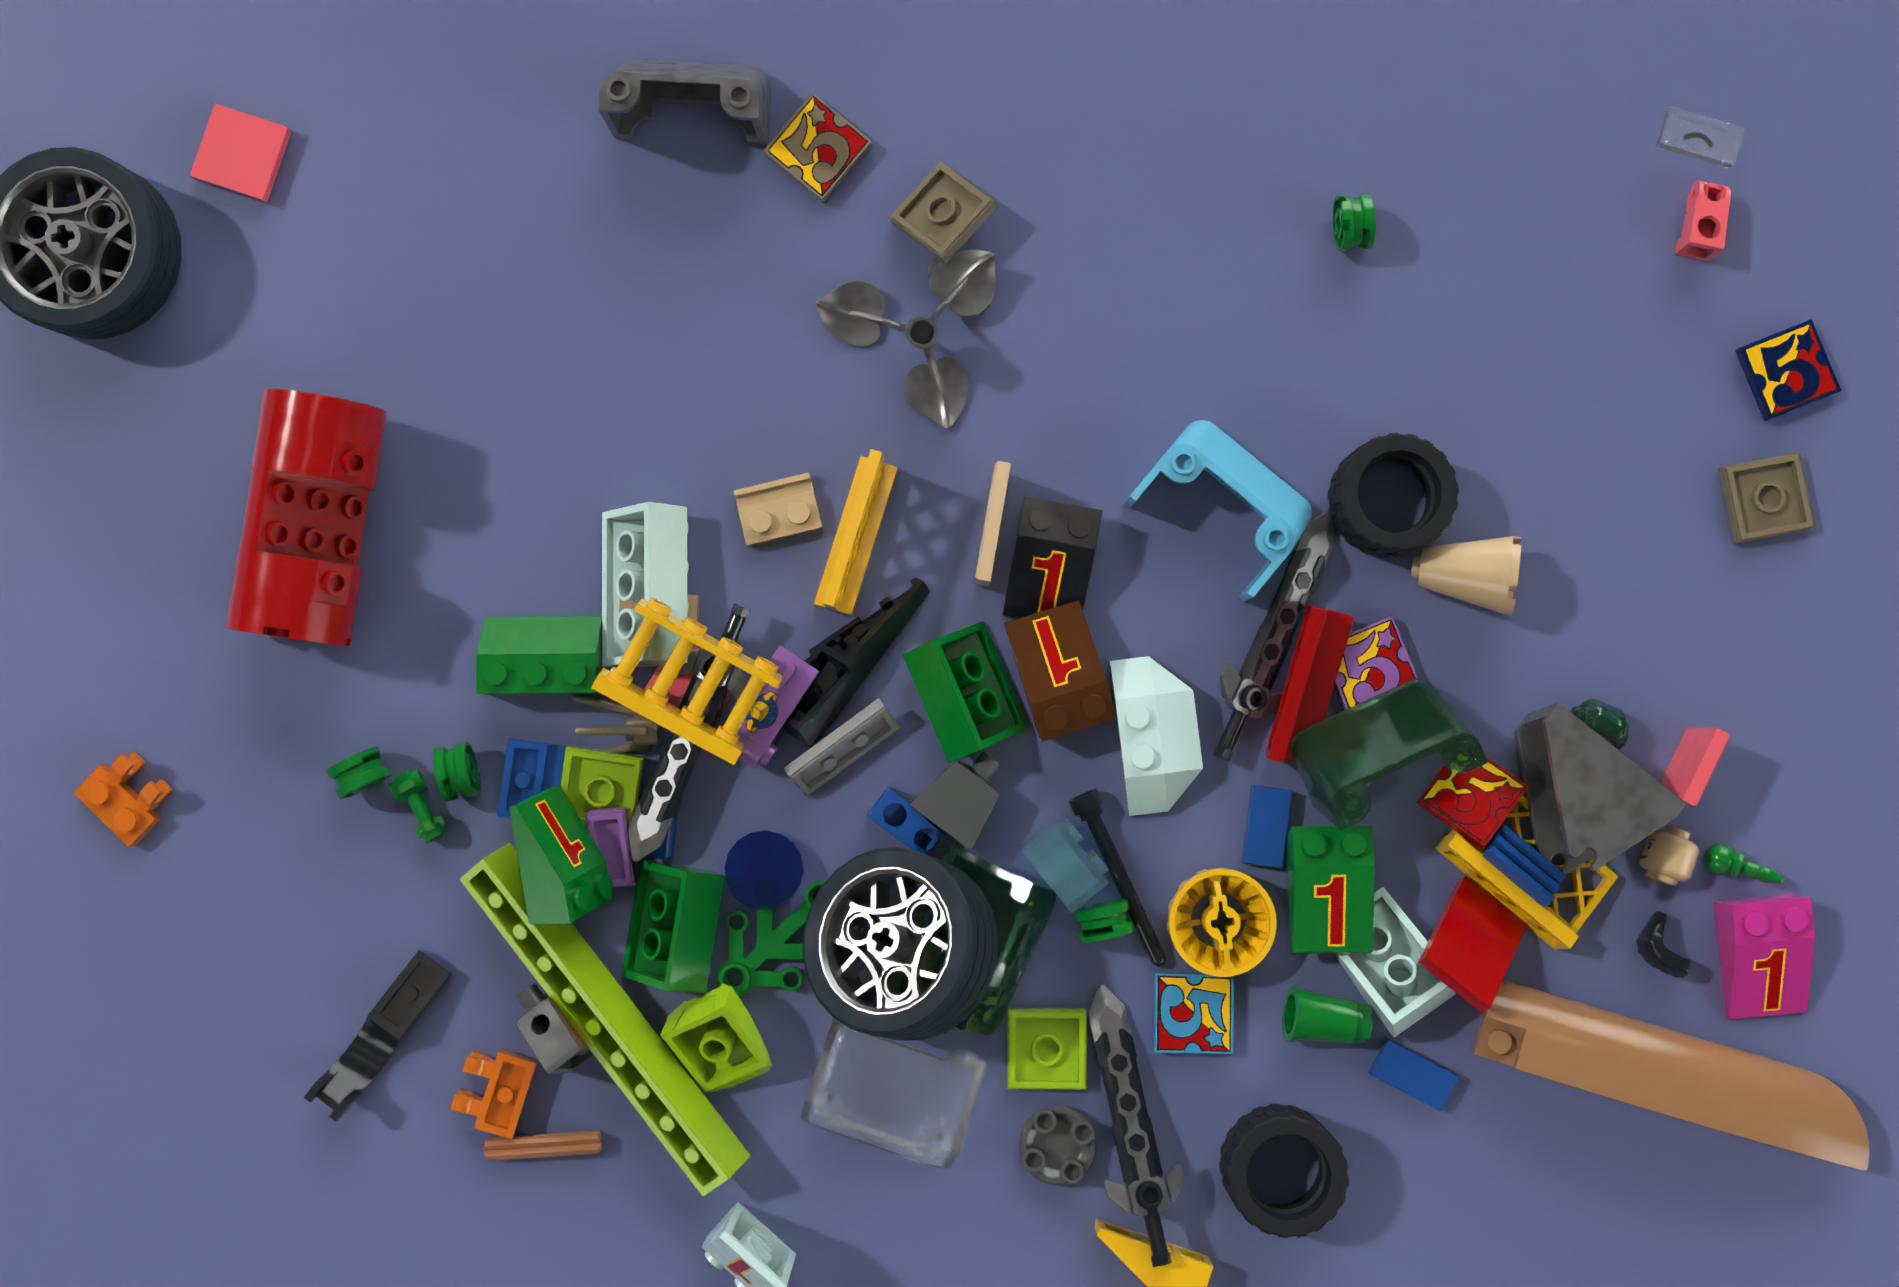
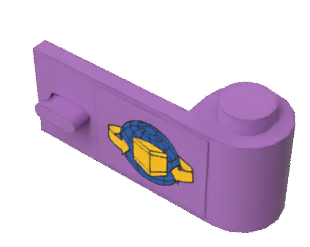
[737,645,820,769]

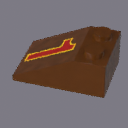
[1004,600,1118,742]

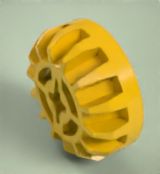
[1166,867,1277,977]

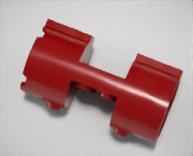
[226,389,387,646]

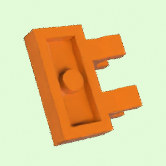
[73,752,174,847]
[450,1049,538,1139]

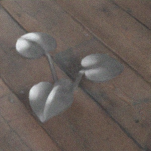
[816,249,995,428]

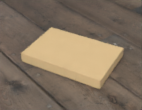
[974,461,1011,587]

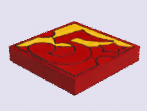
[1416,740,1529,850]

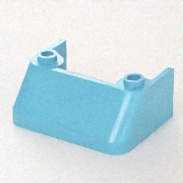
[1124,420,1312,602]

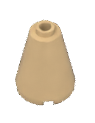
[1411,536,1521,615]

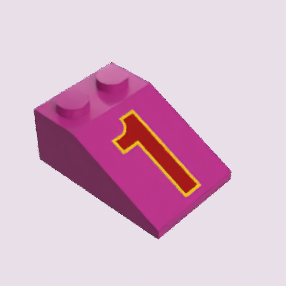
[1713,894,1815,1019]

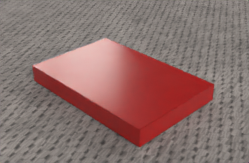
[1418,876,1527,1013]

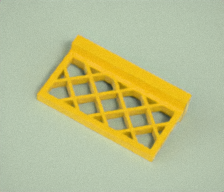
[814,449,898,616]
[1434,796,1619,950]

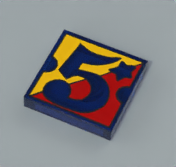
[1735,319,1841,421]

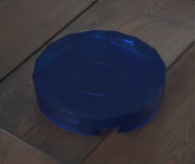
[724,830,804,910]

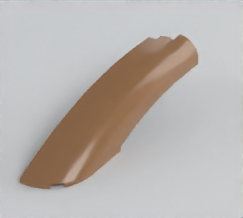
[1472,979,1869,1171]

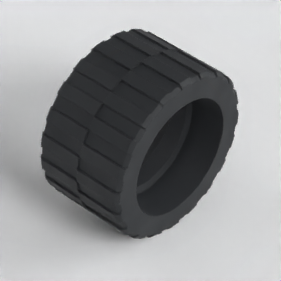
[1327,433,1459,557]
[1219,1104,1349,1238]

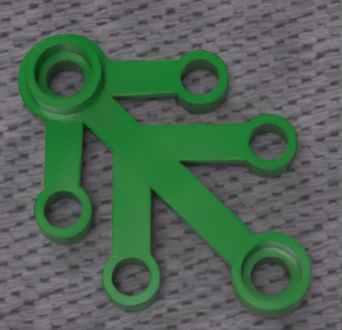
[716,880,826,998]

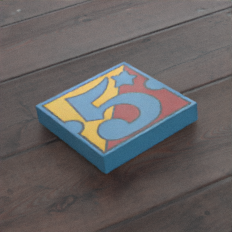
[1153,972,1234,1054]

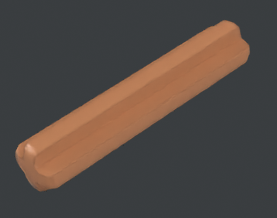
[484,1131,603,1161]

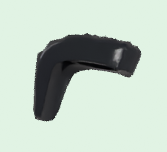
[1636,911,1691,978]

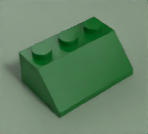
[476,616,603,695]
[902,621,1029,763]
[621,860,725,993]

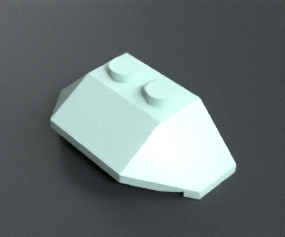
[1110,656,1203,816]

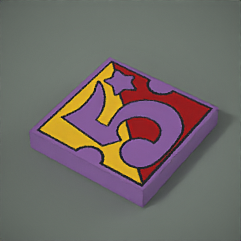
[1334,616,1422,718]

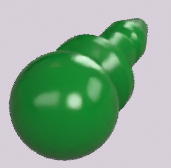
[1704,844,1784,883]

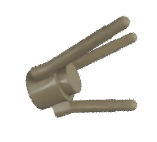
[571,694,659,753]

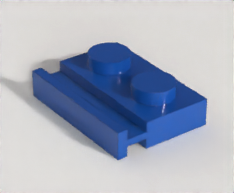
[497,738,566,819]

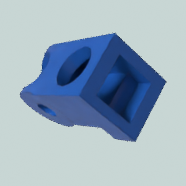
[867,786,945,855]

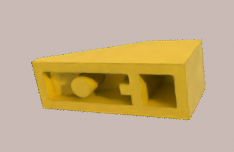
[1094,1218,1214,1287]

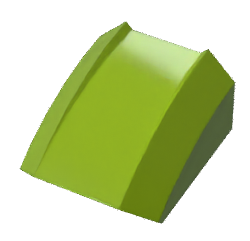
[660,983,772,1093]

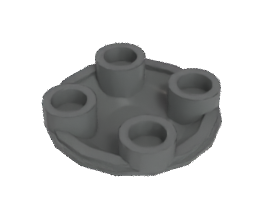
[1019,1105,1097,1186]

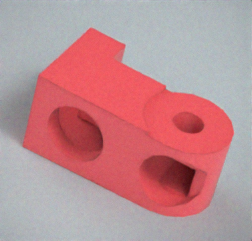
[1675,180,1731,262]

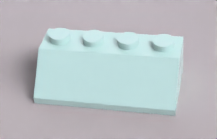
[602,502,689,667]

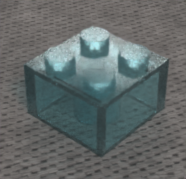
[1018,816,1109,913]

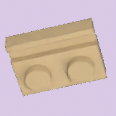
[733,472,823,547]

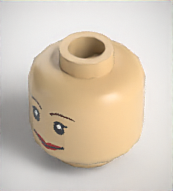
[1639,825,1700,887]

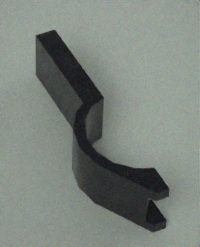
[304,950,452,1121]

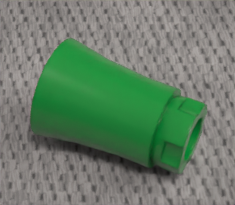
[1282,986,1373,1044]

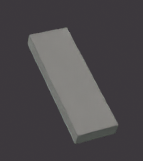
[784,698,900,797]

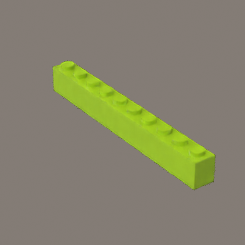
[459,843,751,1197]

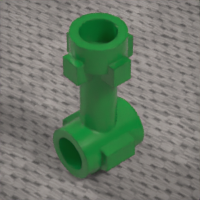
[388,769,447,844]

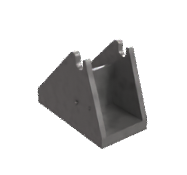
[1514,703,1686,875]

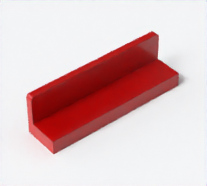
[1265,604,1354,766]

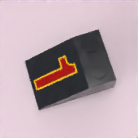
[1002,496,1103,618]

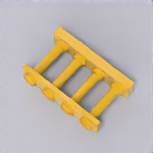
[591,598,783,765]

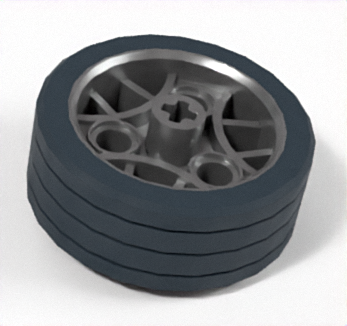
[0,147,181,339]
[803,847,998,1041]

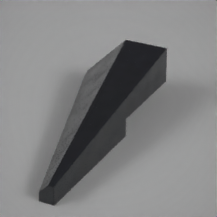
[782,577,930,748]

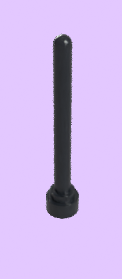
[1068,788,1166,967]

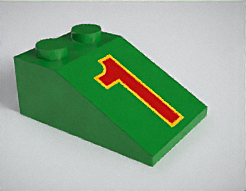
[509,786,612,924]
[1285,826,1375,954]

